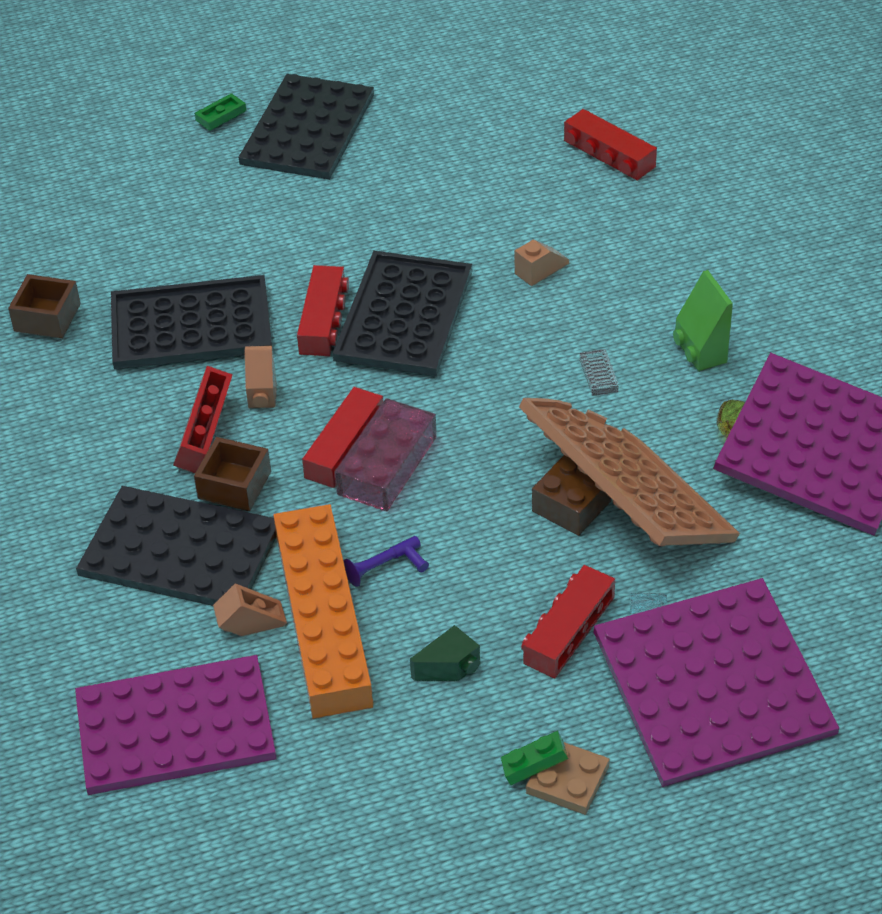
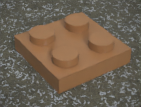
[526,742,610,815]

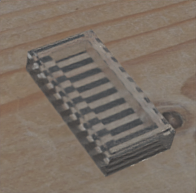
[579,349,619,396]

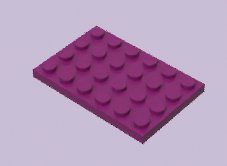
[75,655,277,795]

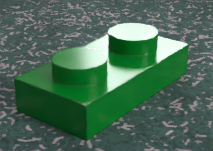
[194,93,247,131]
[501,730,568,785]

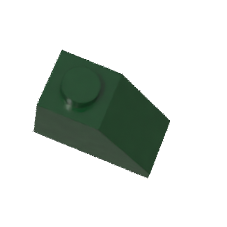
[410,625,480,681]

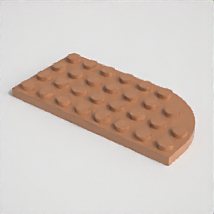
[519,398,740,546]

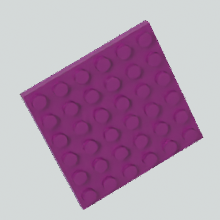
[713,352,882,536]
[593,578,840,787]

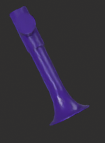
[343,536,429,587]

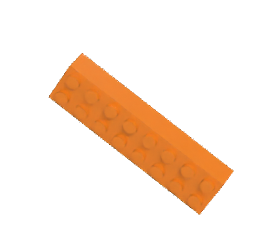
[273,504,373,719]

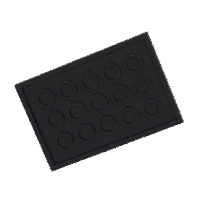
[238,74,374,180]
[333,250,473,376]
[111,275,272,370]
[76,486,276,606]

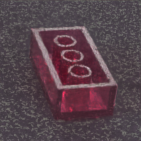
[335,398,437,512]

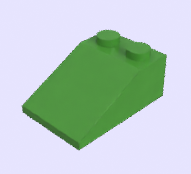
[673,270,733,372]

